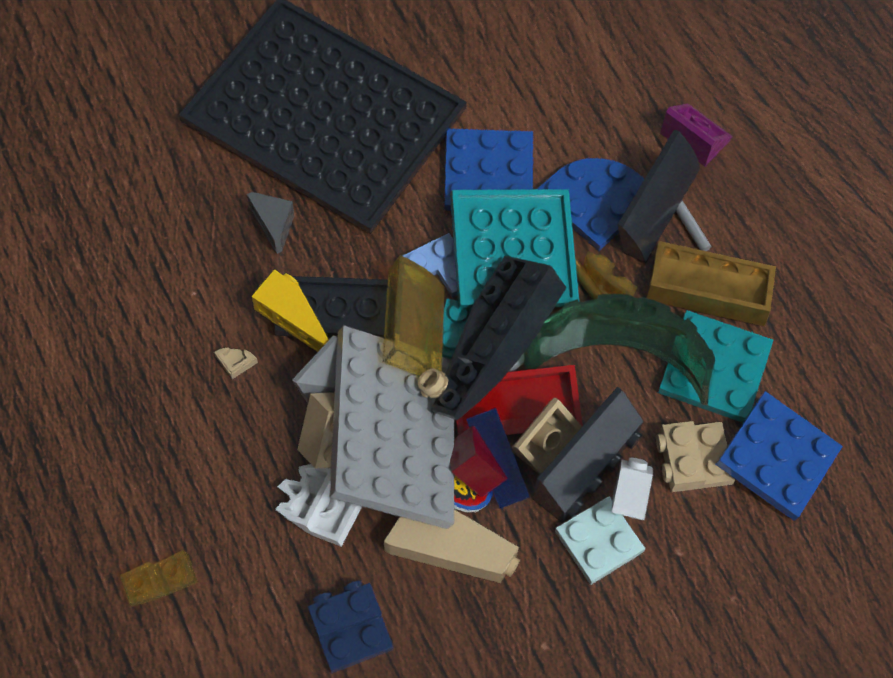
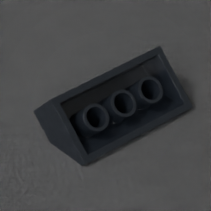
[533,386,643,522]

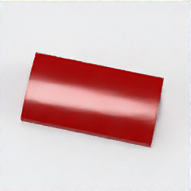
[455,365,583,438]

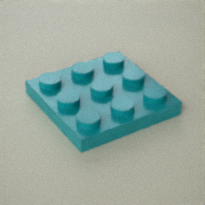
[658,310,774,423]

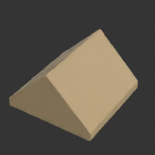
[510,397,582,475]

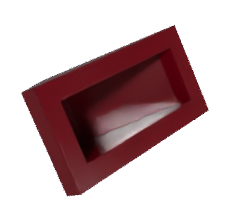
[450,426,508,497]

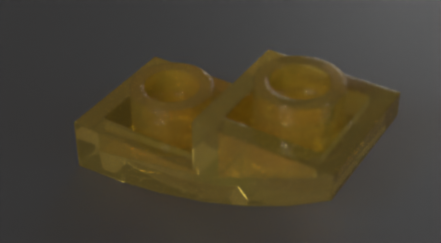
[583,251,637,309]
[120,551,198,606]

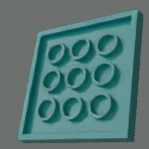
[450,189,579,309]

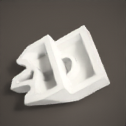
[276,464,362,547]

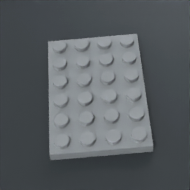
[330,325,454,529]

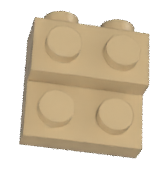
[656,421,735,492]

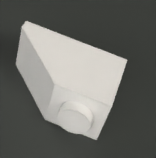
[612,458,653,520]

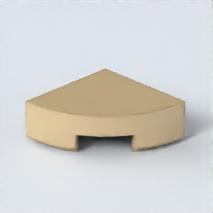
[214,348,258,379]

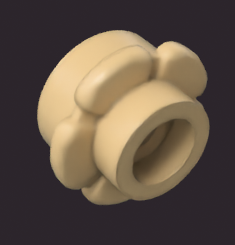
[418,369,448,398]

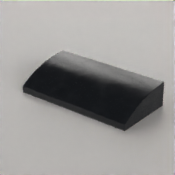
[617,130,700,263]

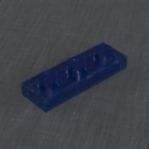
[466,408,530,509]

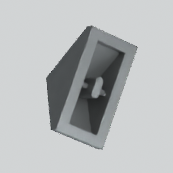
[247,192,294,254]

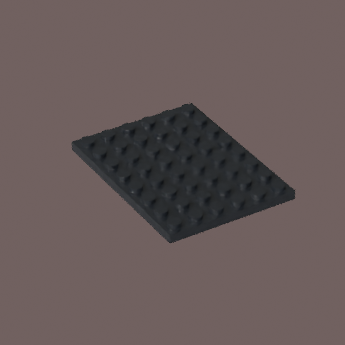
[179,0,467,234]

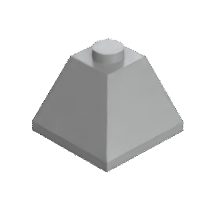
[292,335,338,403]

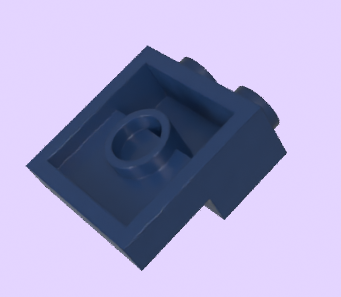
[308,581,394,674]

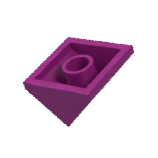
[660,104,733,167]

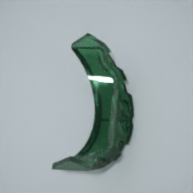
[523,294,715,406]

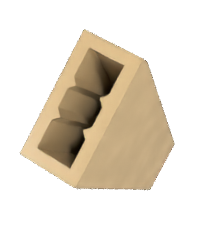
[384,510,520,583]

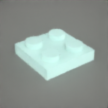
[555,496,645,585]

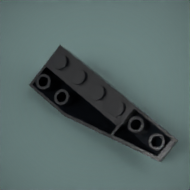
[431,256,566,420]

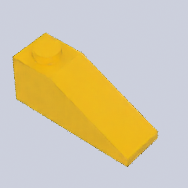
[252,269,329,352]

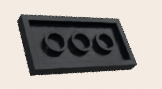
[275,276,400,340]

